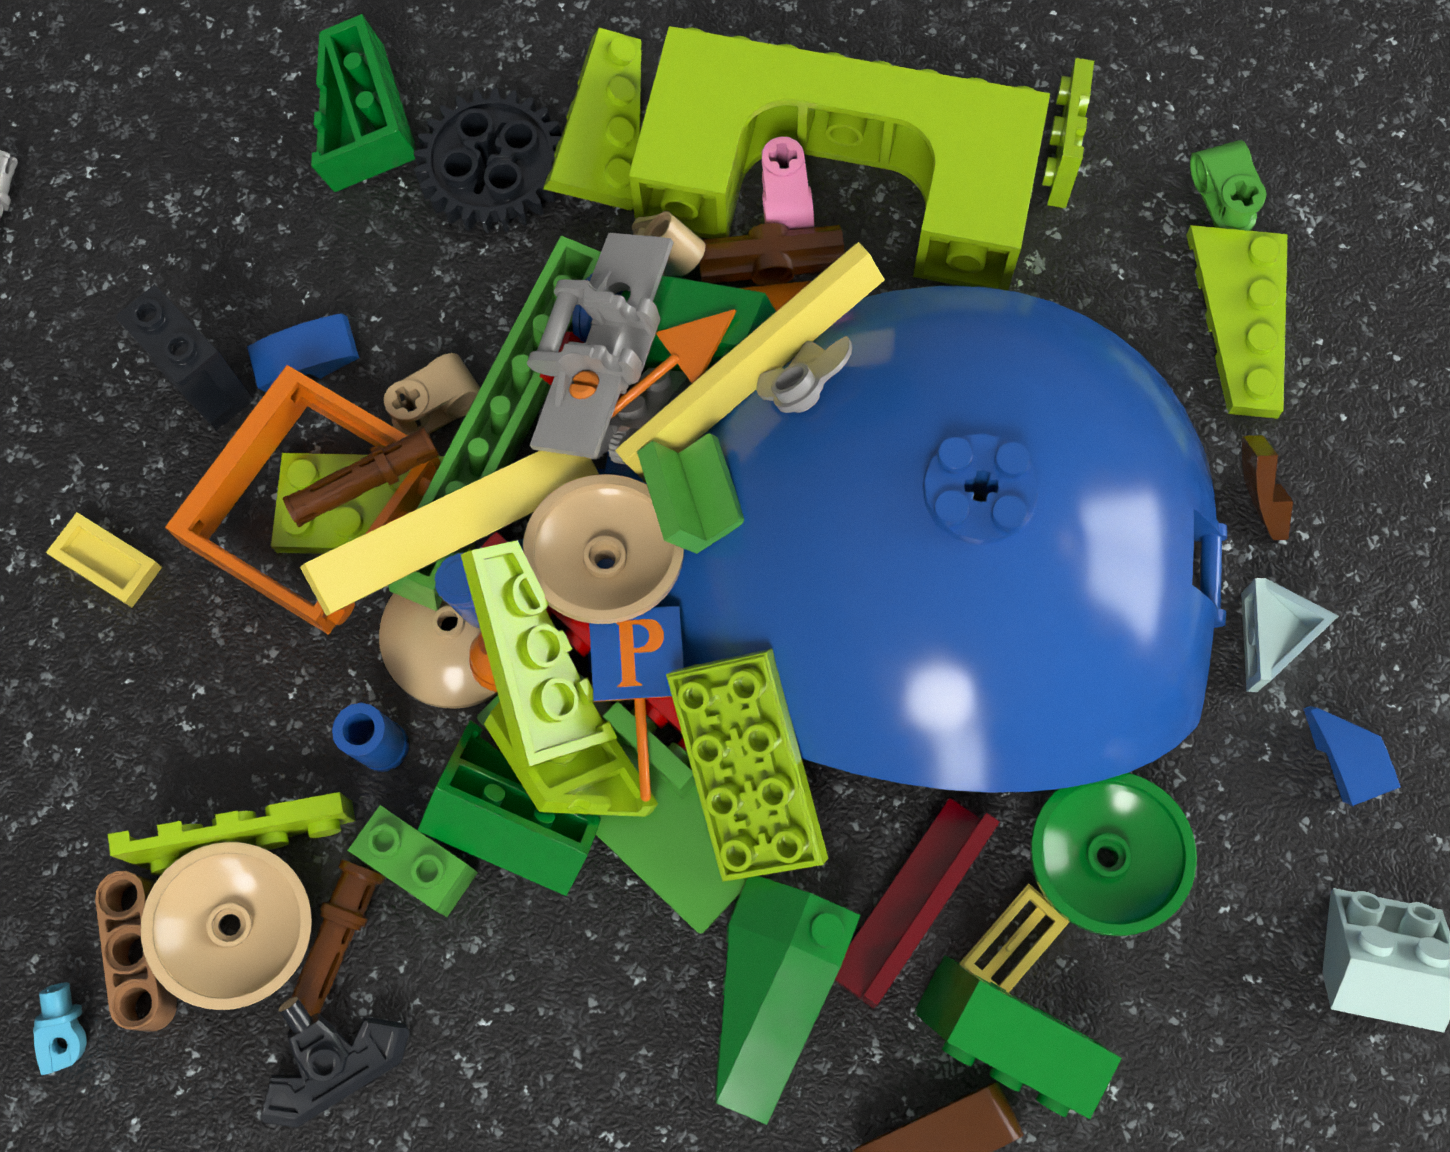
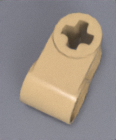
[632,211,705,276]
[384,353,480,435]

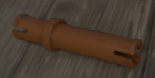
[283,426,439,527]

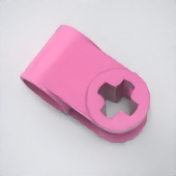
[762,137,814,230]

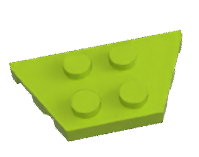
[484,701,658,817]

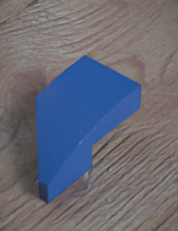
[1303,706,1401,806]

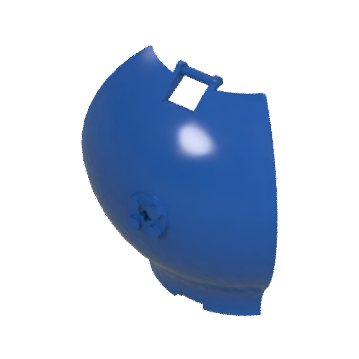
[586,286,1227,793]

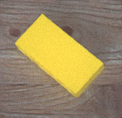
[46,512,162,608]

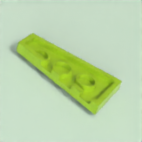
[1186,225,1288,419]

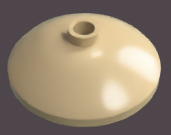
[523,474,684,624]
[379,593,498,709]
[141,842,312,1010]

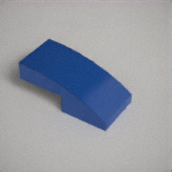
[247,313,359,392]

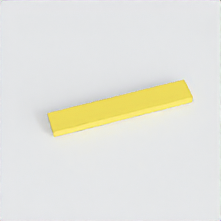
[615,242,884,483]
[300,451,599,616]

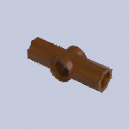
[699,223,844,286]

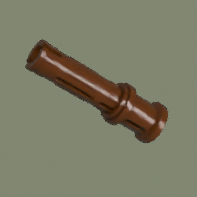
[281,859,386,1016]

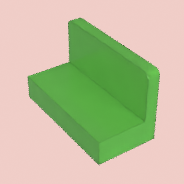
[637,433,744,554]

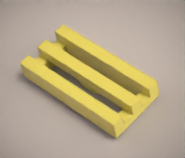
[959,884,1069,993]

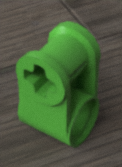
[1190,140,1267,231]

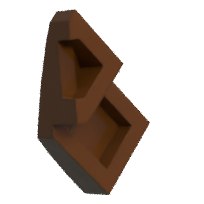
[1242,435,1293,540]

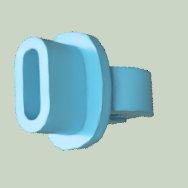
[33,982,87,1075]

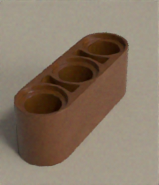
[852,1081,1024,1152]

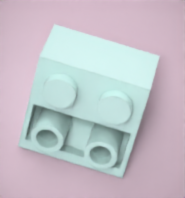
[1322,888,1450,1033]

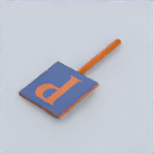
[589,606,684,802]

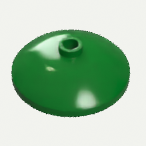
[1030,773,1197,936]

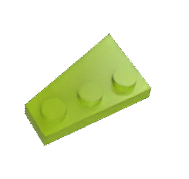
[1042,58,1094,208]

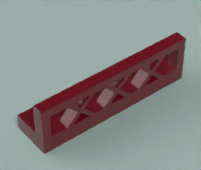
[834,798,1000,1009]

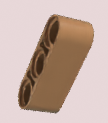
[95,871,177,1031]

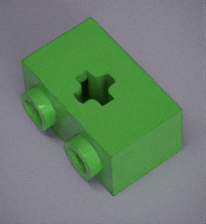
[348,805,478,917]

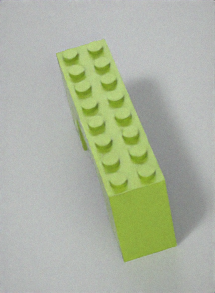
[629,26,1050,291]

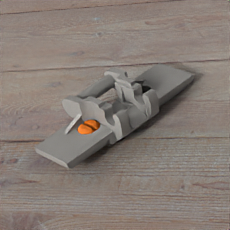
[527,233,674,459]

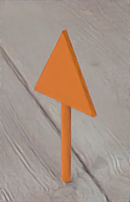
[611,309,736,419]

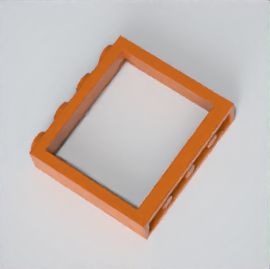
[165,365,441,635]

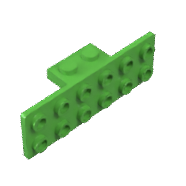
[477,673,746,934]

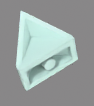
[1241,578,1339,692]

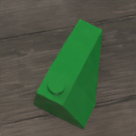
[715,876,860,1125]

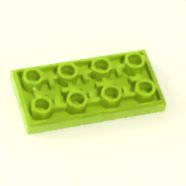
[666,648,828,882]

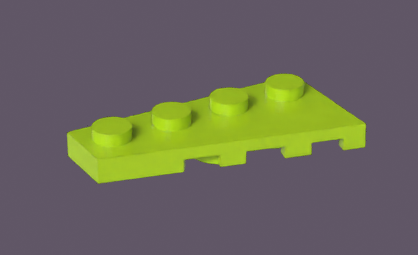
[543,27,641,211]
[460,540,617,768]
[108,792,355,875]

